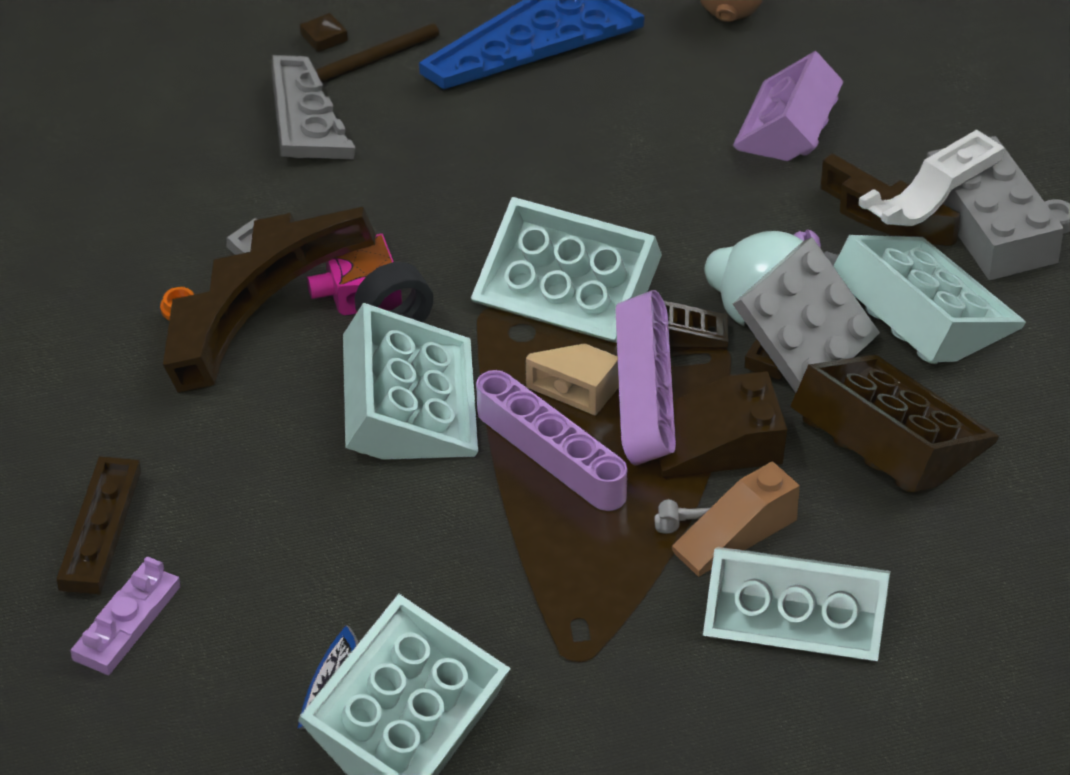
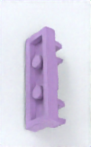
[70,557,180,676]

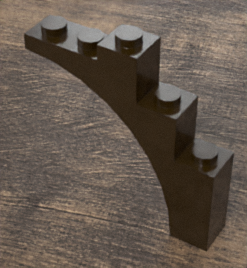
[163,206,376,393]

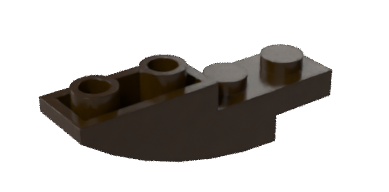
[820,153,960,246]

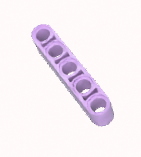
[616,290,676,466]
[476,370,627,511]

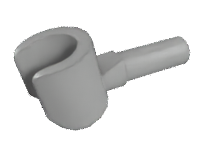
[655,500,710,533]

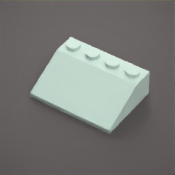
[471,197,662,343]
[833,235,1026,364]
[343,303,478,460]
[298,594,511,775]

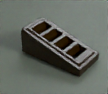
[663,300,728,348]

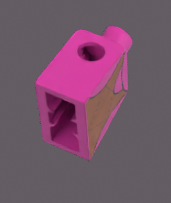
[307,234,402,315]

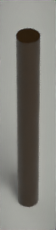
[315,23,439,83]

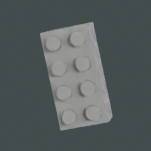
[927,136,1064,280]

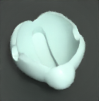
[704,231,803,326]

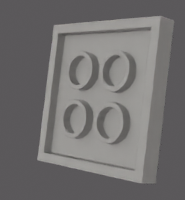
[733,237,880,393]

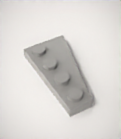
[271,55,355,159]

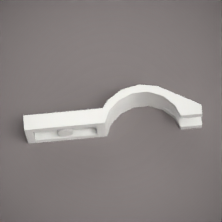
[858,130,1005,226]

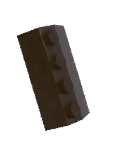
[790,355,999,492]

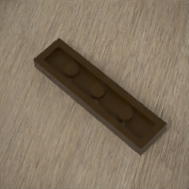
[56,456,141,595]

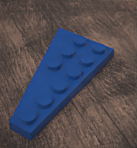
[419,0,644,89]

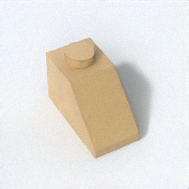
[526,344,619,416]

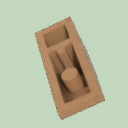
[672,461,800,577]

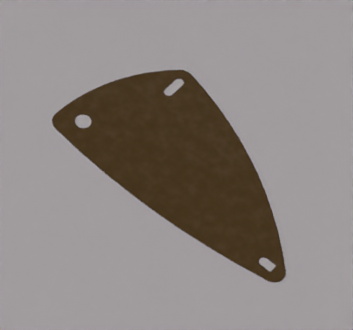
[477,307,731,662]

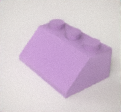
[733,51,843,161]

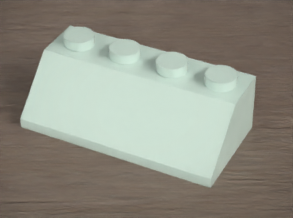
[703,547,891,661]

